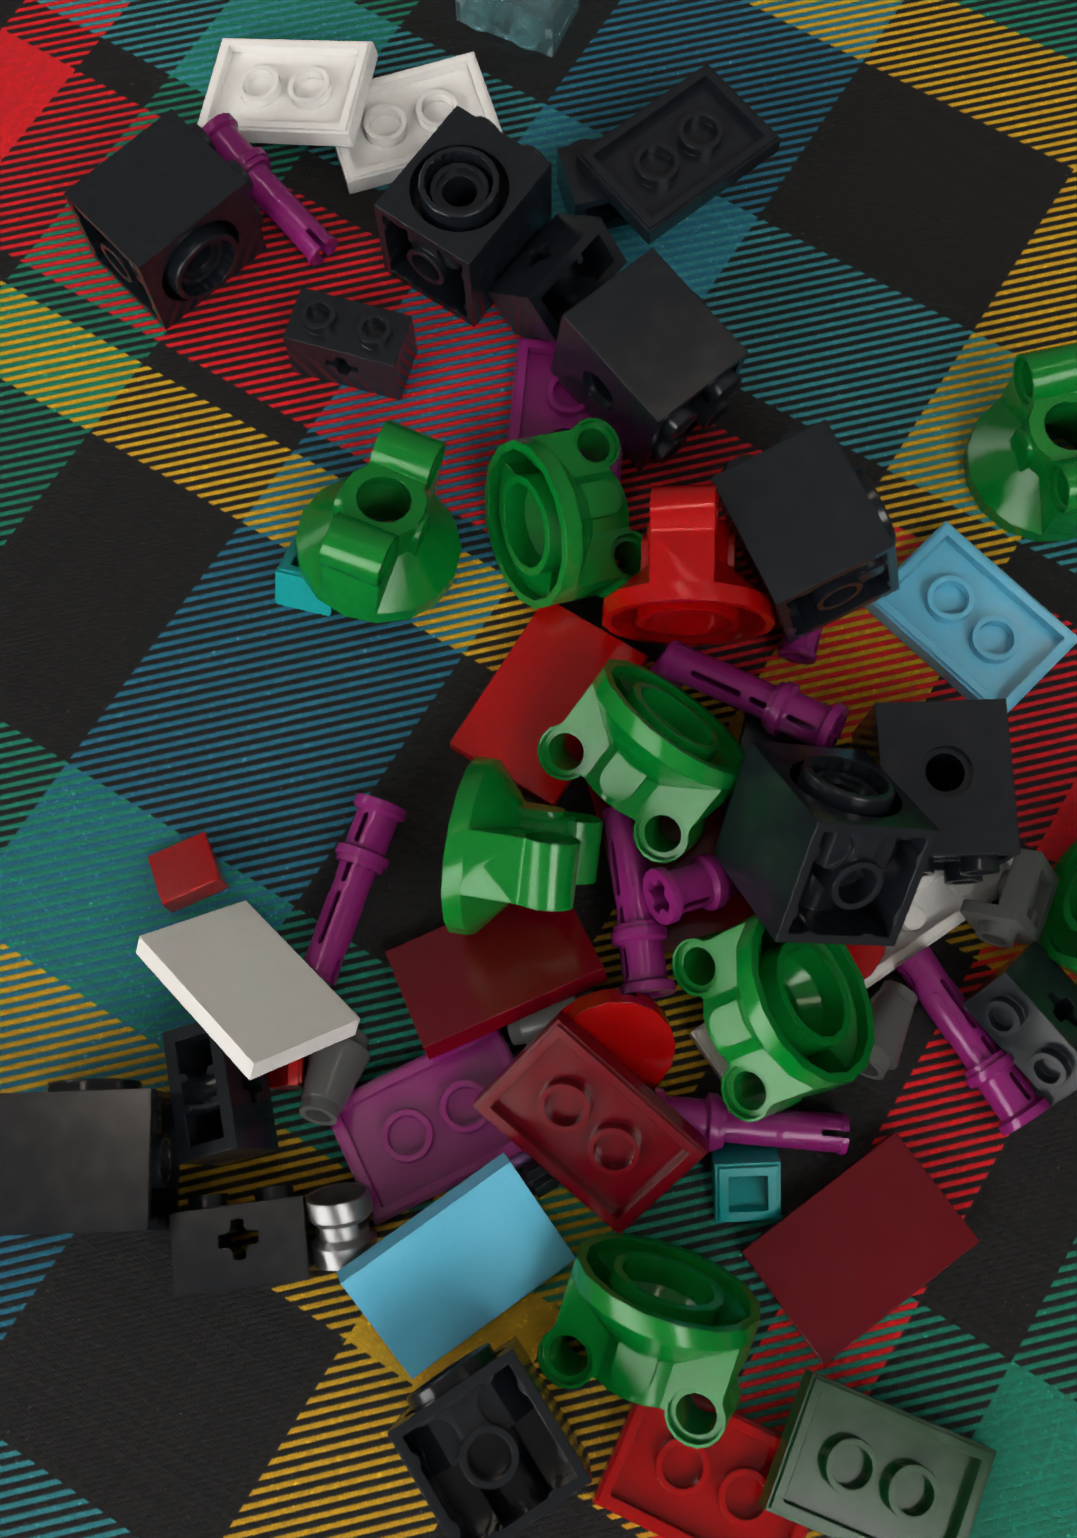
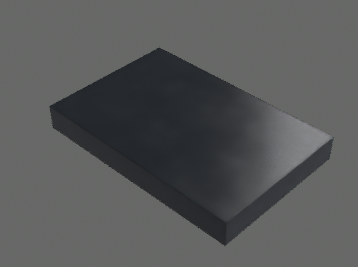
[576,64,781,245]

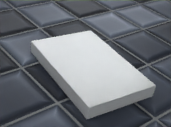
[198,38,378,147]
[334,51,503,194]
[136,900,360,1080]

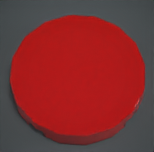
[562,989,676,1089]

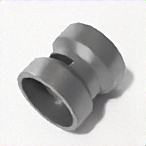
[305,1182,378,1271]

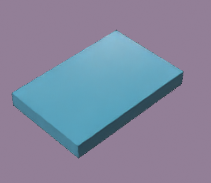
[864,521,1077,714]
[336,1152,576,1379]

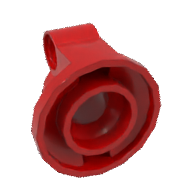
[602,484,776,646]

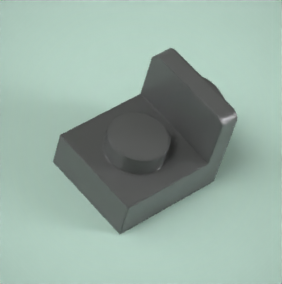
[960,848,1060,948]

